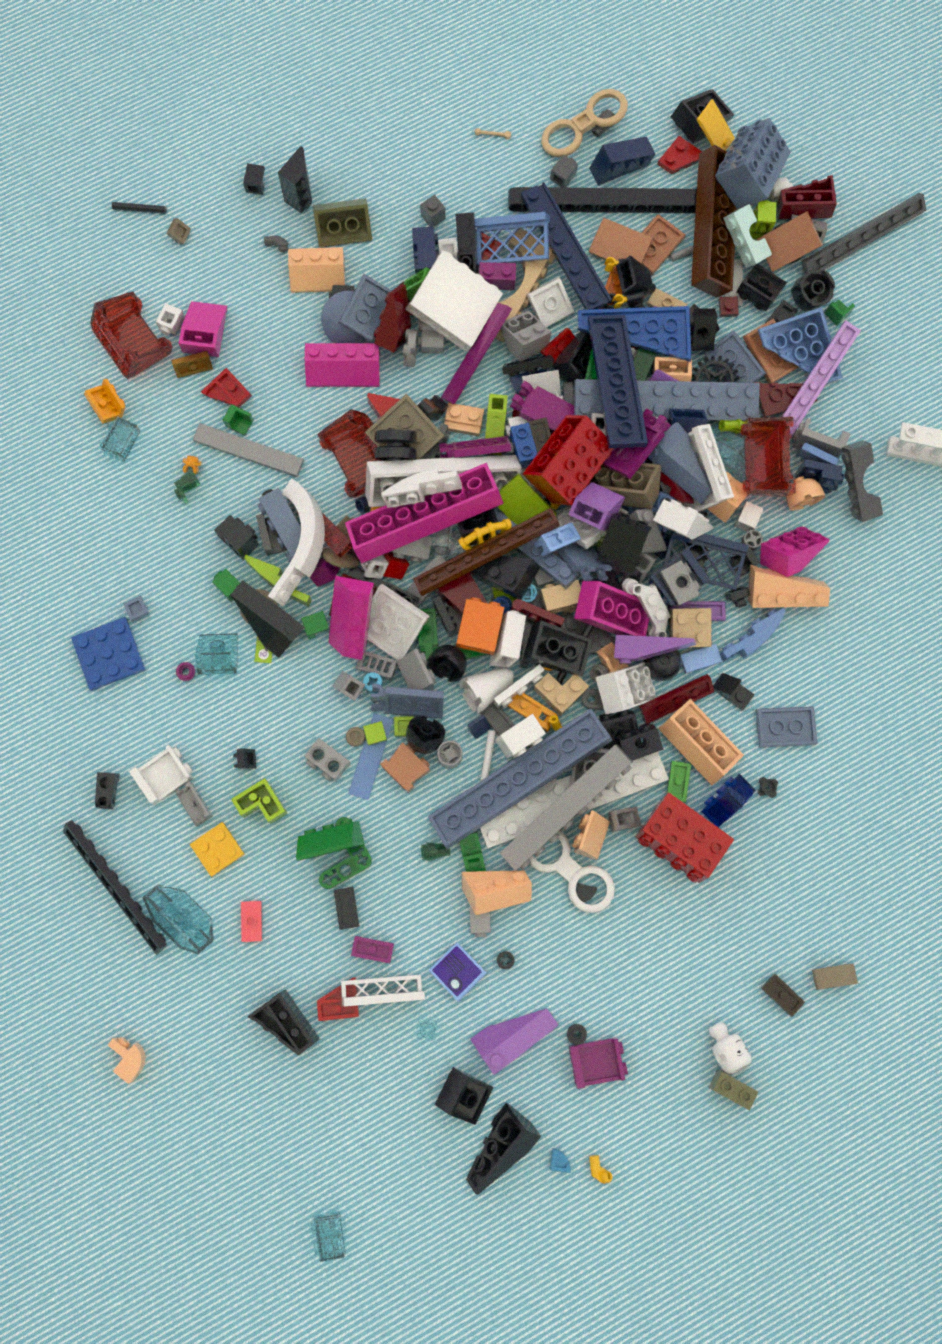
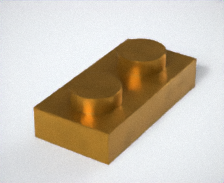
[171,351,213,378]

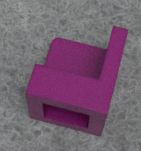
[310,557,340,587]

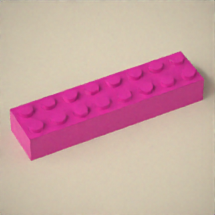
[345,462,504,564]

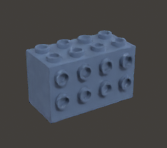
[715,117,791,210]

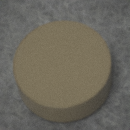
[346,727,366,747]

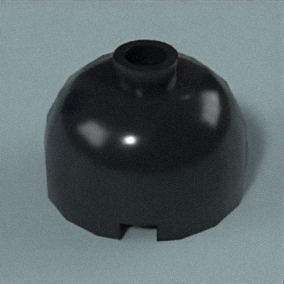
[428,645,467,682]
[643,650,682,681]
[406,716,446,754]

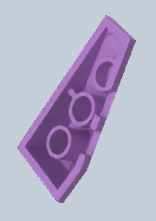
[470,1008,558,1075]

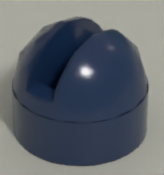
[355,497,371,513]

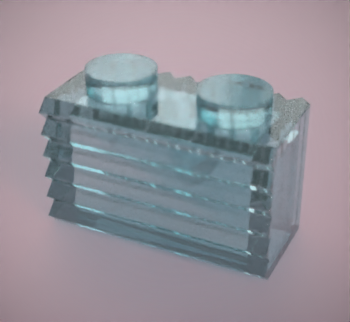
[100,416,140,463]
[311,1211,346,1262]

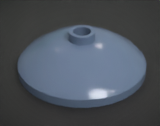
[321,291,367,343]

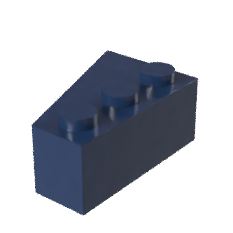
[589,136,655,185]

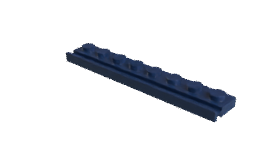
[521,182,612,310]

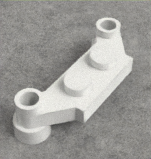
[622,578,671,637]

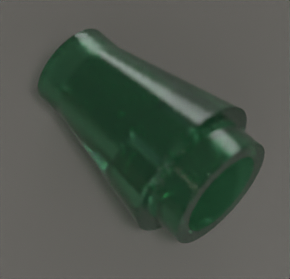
[421,842,451,862]

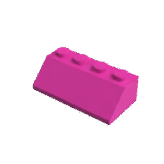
[305,343,380,387]
[328,576,374,660]

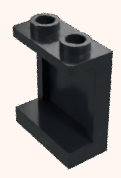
[597,513,652,574]

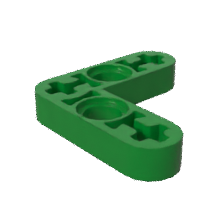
[319,817,372,889]

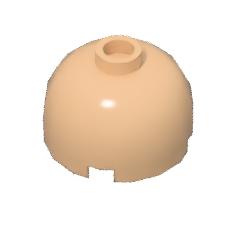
[786,477,825,511]

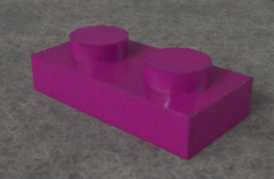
[351,936,394,964]

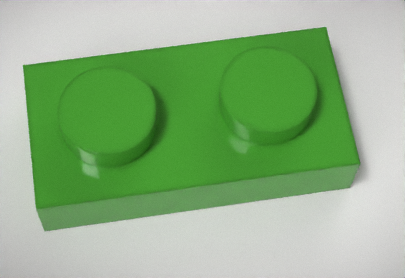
[666,761,691,803]

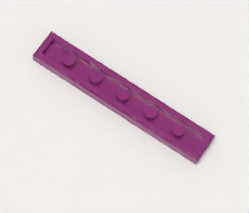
[441,303,512,404]

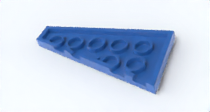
[578,306,691,362]

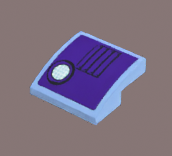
[428,942,487,1002]

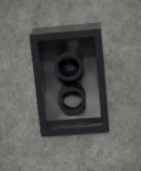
[671,89,734,143]
[523,621,593,676]

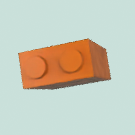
[456,597,504,655]

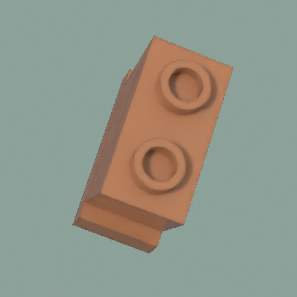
[380,742,430,794]

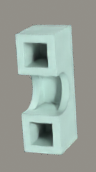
[723,204,772,268]

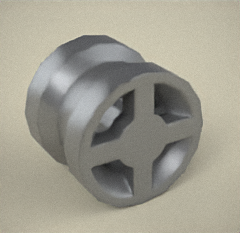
[741,530,763,552]

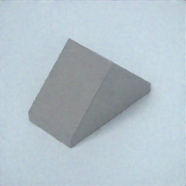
[607,807,642,833]

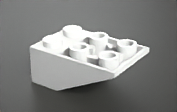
[653,499,713,540]
[595,662,656,714]

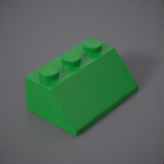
[296,819,365,861]

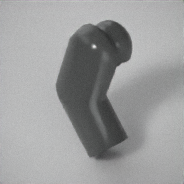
[264,235,288,252]

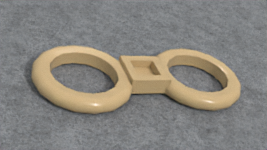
[541,89,628,157]

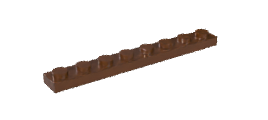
[413,508,560,596]

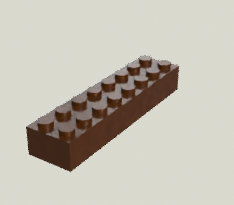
[691,145,737,298]

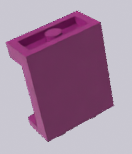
[568,1037,628,1089]

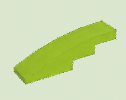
[244,555,312,607]

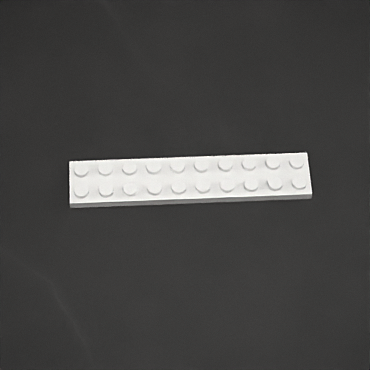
[480,752,669,849]

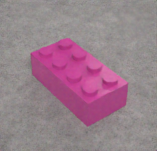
[574,581,649,636]

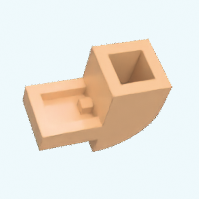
[108,1037,146,1084]

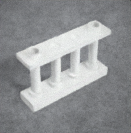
[886,422,942,467]

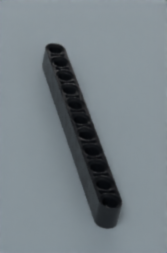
[508,187,697,213]

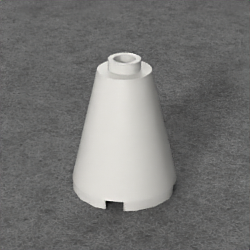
[459,667,515,714]

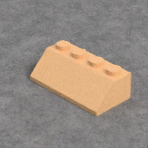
[658,699,744,785]

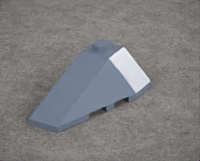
[648,422,712,504]

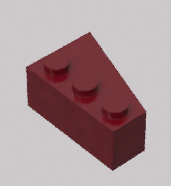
[776,175,837,219]

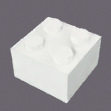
[494,714,546,759]

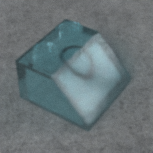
[195,633,238,675]

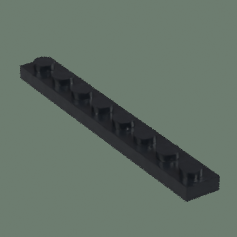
[63,820,167,955]

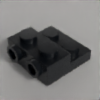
[736,263,787,311]
[599,709,641,749]

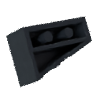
[248,989,320,1056]

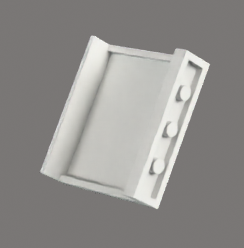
[405,250,503,352]
[660,424,734,513]

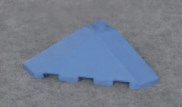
[758,307,843,384]

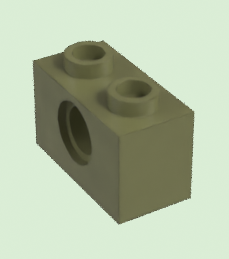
[708,1069,758,1111]

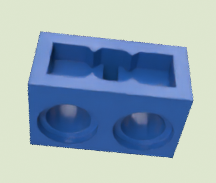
[510,422,537,469]

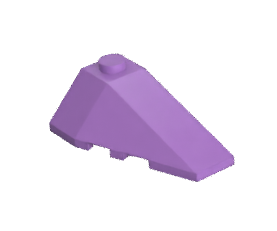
[614,635,696,664]

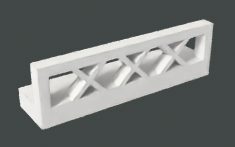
[341,975,425,1006]

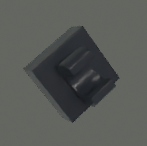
[725,586,750,608]
[233,748,257,770]

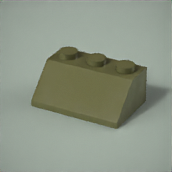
[313,198,372,247]

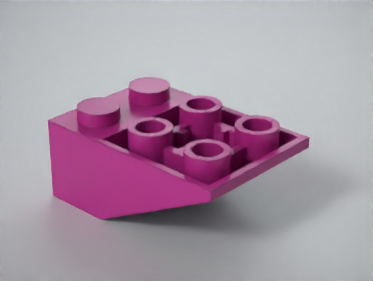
[178,301,227,357]
[760,527,829,577]

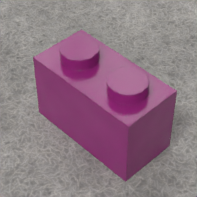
[479,262,516,290]

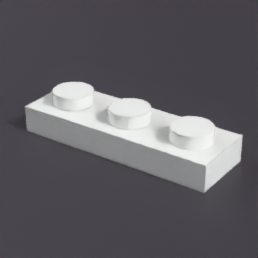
[493,664,545,708]

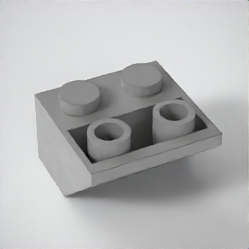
[501,310,552,362]
[397,648,436,691]

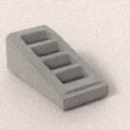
[356,651,397,681]

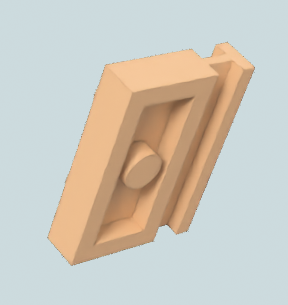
[444,403,484,436]

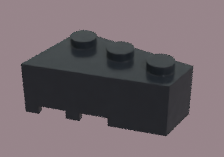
[469,556,540,600]

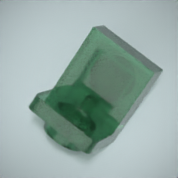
[174,473,201,504]

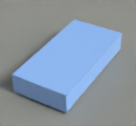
[681,644,722,674]

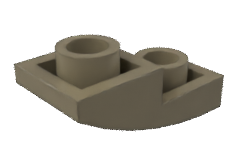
[812,963,858,990]

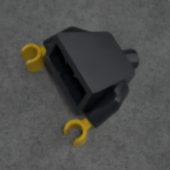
[604,256,656,309]

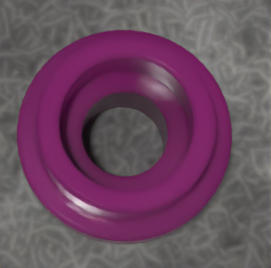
[176,662,196,681]

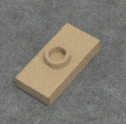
[647,288,687,307]

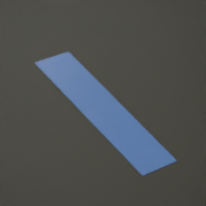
[348,713,394,800]

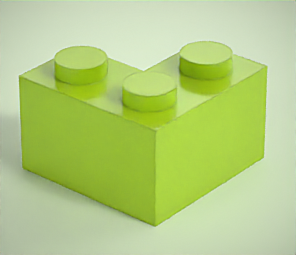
[749,200,776,240]
[231,778,288,824]

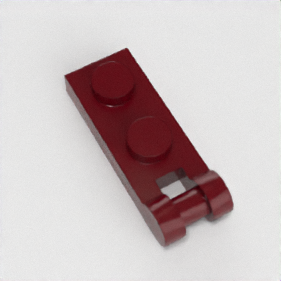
[511,599,565,628]

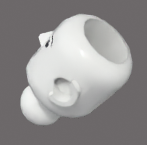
[709,1022,752,1075]

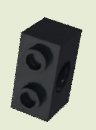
[690,308,718,351]
[616,723,664,761]

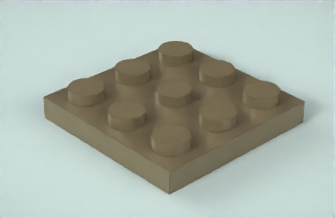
[365,394,445,460]

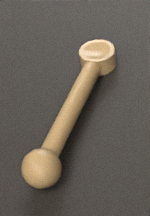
[474,128,511,139]

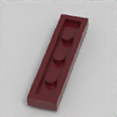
[639,674,714,723]

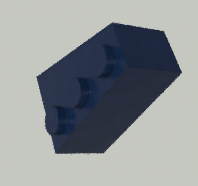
[412,227,439,274]

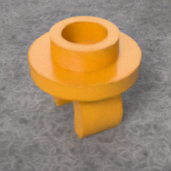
[182,455,202,475]

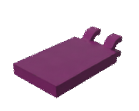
[510,380,574,434]
[602,408,671,479]
[439,436,511,458]

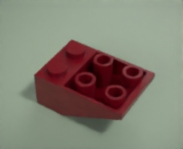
[374,284,411,353]

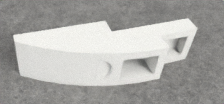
[381,468,462,508]

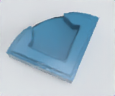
[550,1148,571,1173]

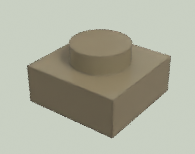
[166,218,191,245]

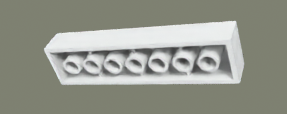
[365,455,521,507]

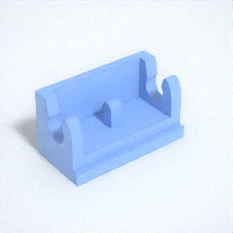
[534,522,581,556]

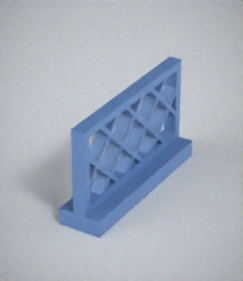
[475,212,550,265]

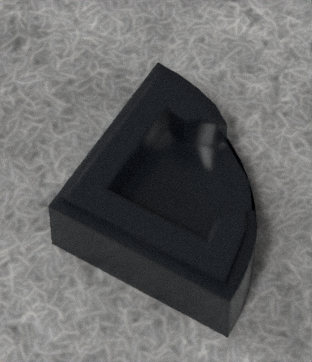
[576,883,598,902]

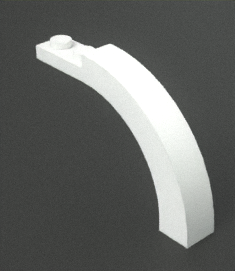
[268,478,325,606]

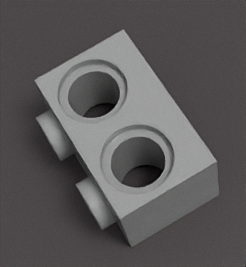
[304,738,351,782]

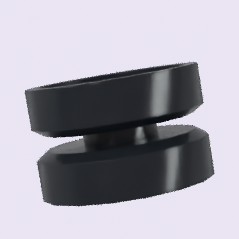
[374,430,417,461]

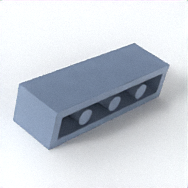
[258,488,301,563]

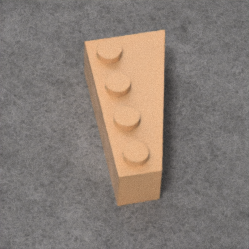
[748,565,830,608]

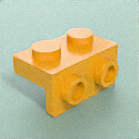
[84,378,125,424]

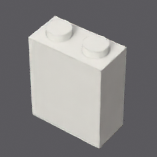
[489,610,526,669]

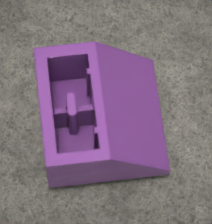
[568,482,625,532]

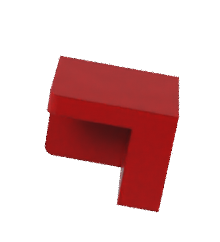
[376,552,409,580]

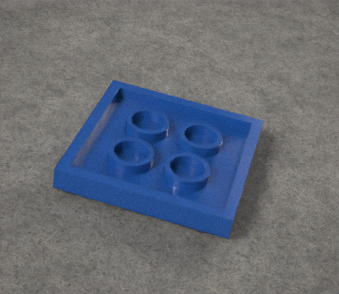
[71,617,146,691]

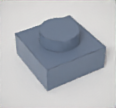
[123,596,149,622]

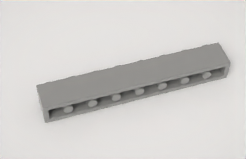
[500,744,633,871]

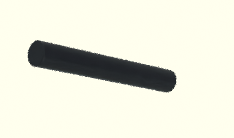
[112,202,167,214]

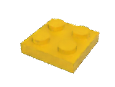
[189,822,245,877]

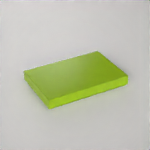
[497,473,557,525]

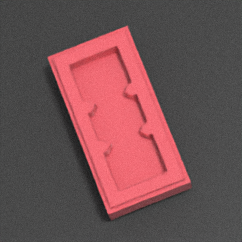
[241,901,262,942]

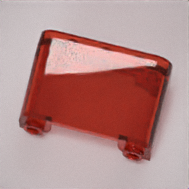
[90,291,173,379]
[317,409,386,498]
[741,417,796,497]

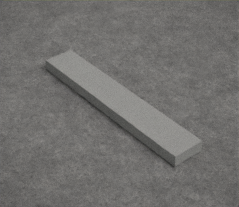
[193,423,304,477]

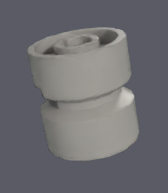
[437,741,462,769]

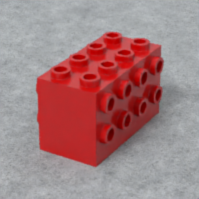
[523,415,614,506]
[635,792,734,883]

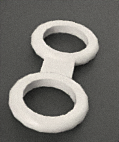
[529,830,615,913]

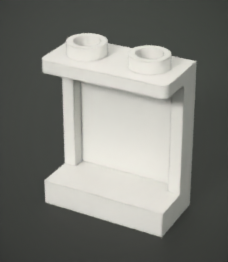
[129,745,193,805]

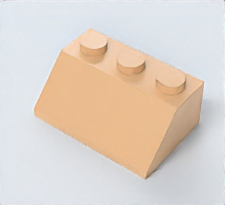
[288,247,345,293]

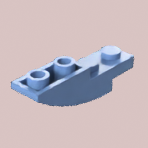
[720,608,785,662]

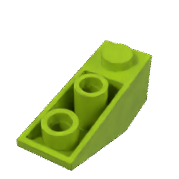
[485,394,508,456]

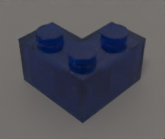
[701,773,756,828]

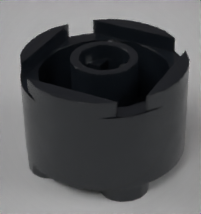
[791,269,835,311]

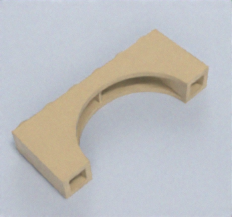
[495,228,556,343]

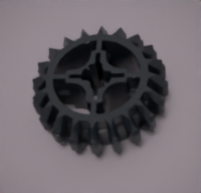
[691,355,740,382]

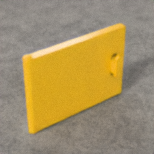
[697,99,735,151]

